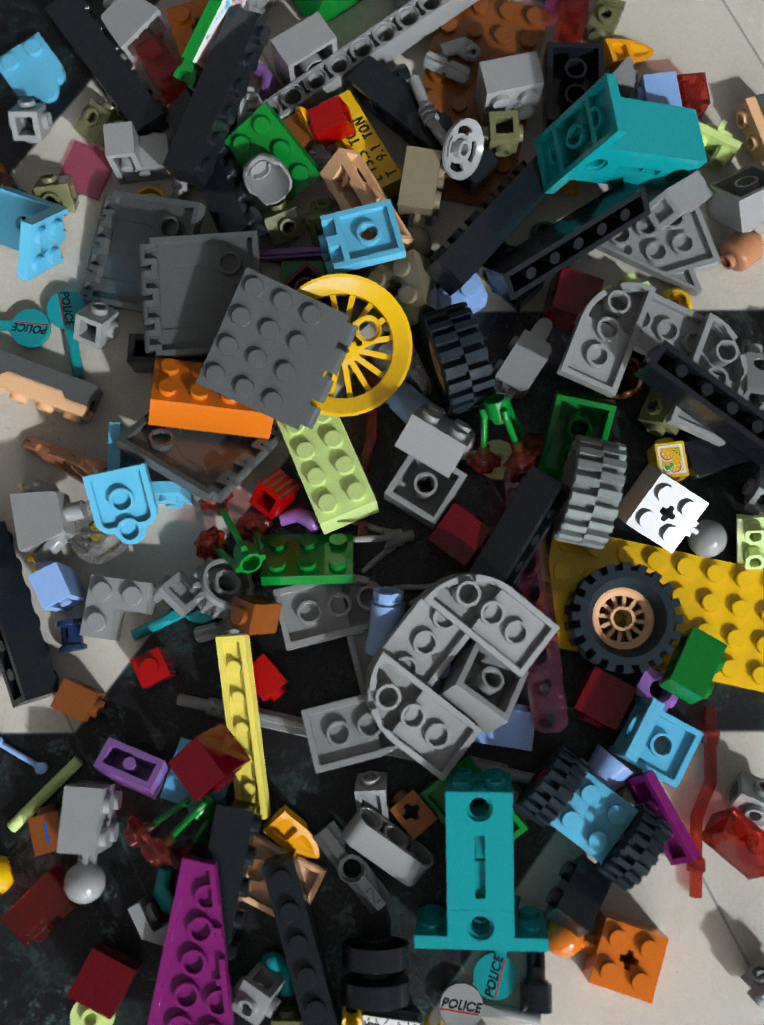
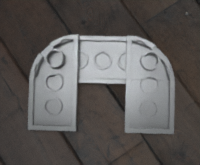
[557,282,748,447]
[365,573,560,781]
[272,574,398,774]

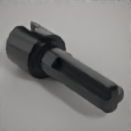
[520,952,552,1014]

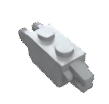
[492,317,553,401]

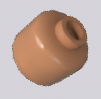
[719,230,764,272]

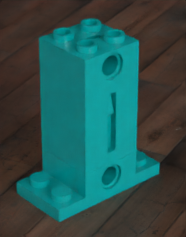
[534,73,708,194]
[414,767,549,952]

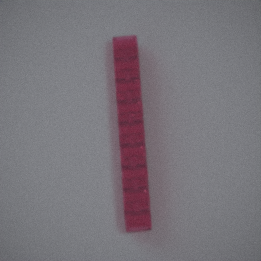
[503,462,568,733]

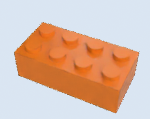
[148,357,274,439]

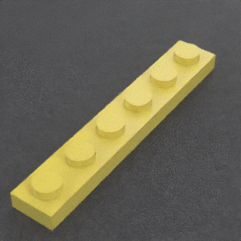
[215,633,271,820]

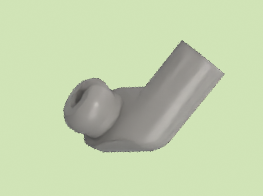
[439,37,481,62]

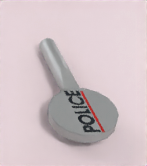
[439,981,541,1025]

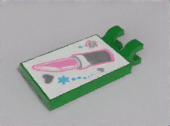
[173,0,247,89]

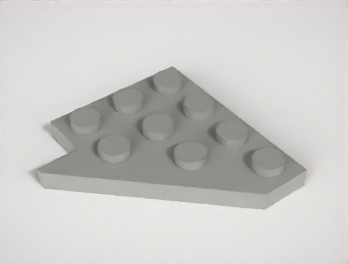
[595,194,721,296]

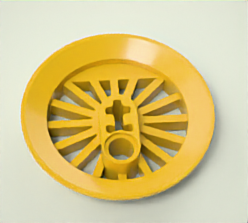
[297,273,413,417]

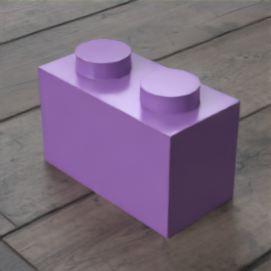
[93,737,169,799]

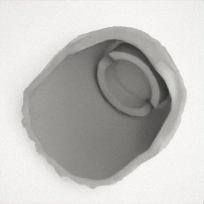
[243,153,293,205]

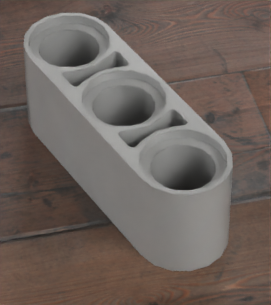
[342,806,434,887]

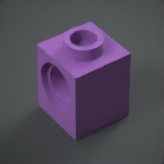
[630,667,679,711]

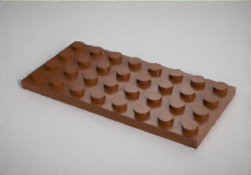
[402,0,549,208]

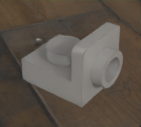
[152,570,197,618]
[354,771,390,820]

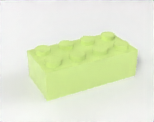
[276,413,379,535]

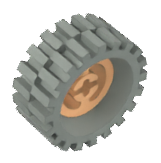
[553,435,627,550]

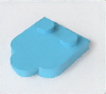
[0,32,66,103]
[82,462,158,544]

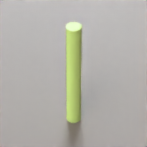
[7,756,84,833]

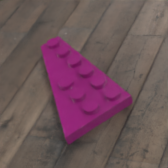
[147,854,235,1025]

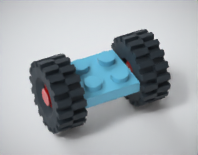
[516,743,671,891]

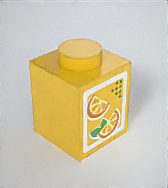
[647,438,689,481]

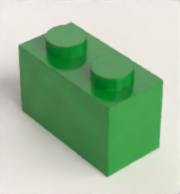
[658,626,727,705]

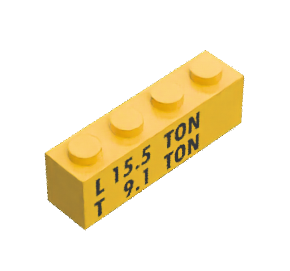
[320,90,402,199]

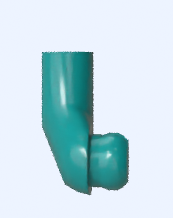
[153,866,174,915]
[260,951,295,997]

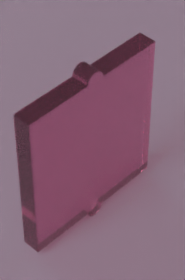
[59,141,113,201]

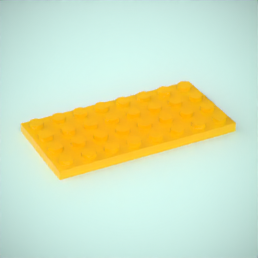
[538,527,764,693]

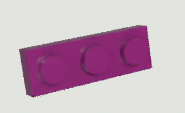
[624,769,701,865]

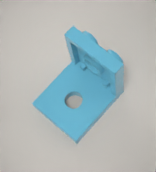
[0,185,68,281]
[318,199,406,301]
[107,422,192,509]
[608,697,704,789]

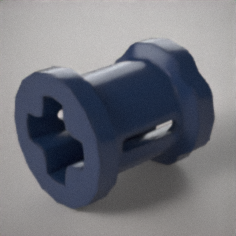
[56,618,87,653]

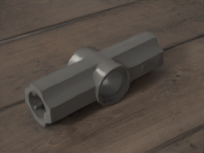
[312,819,393,915]

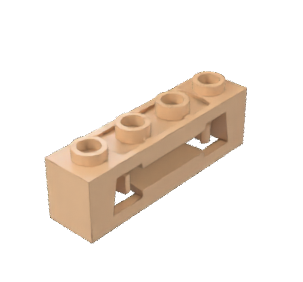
[320,147,414,250]

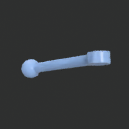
[0,736,49,775]

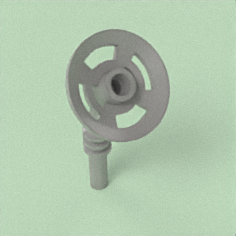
[409,75,484,180]

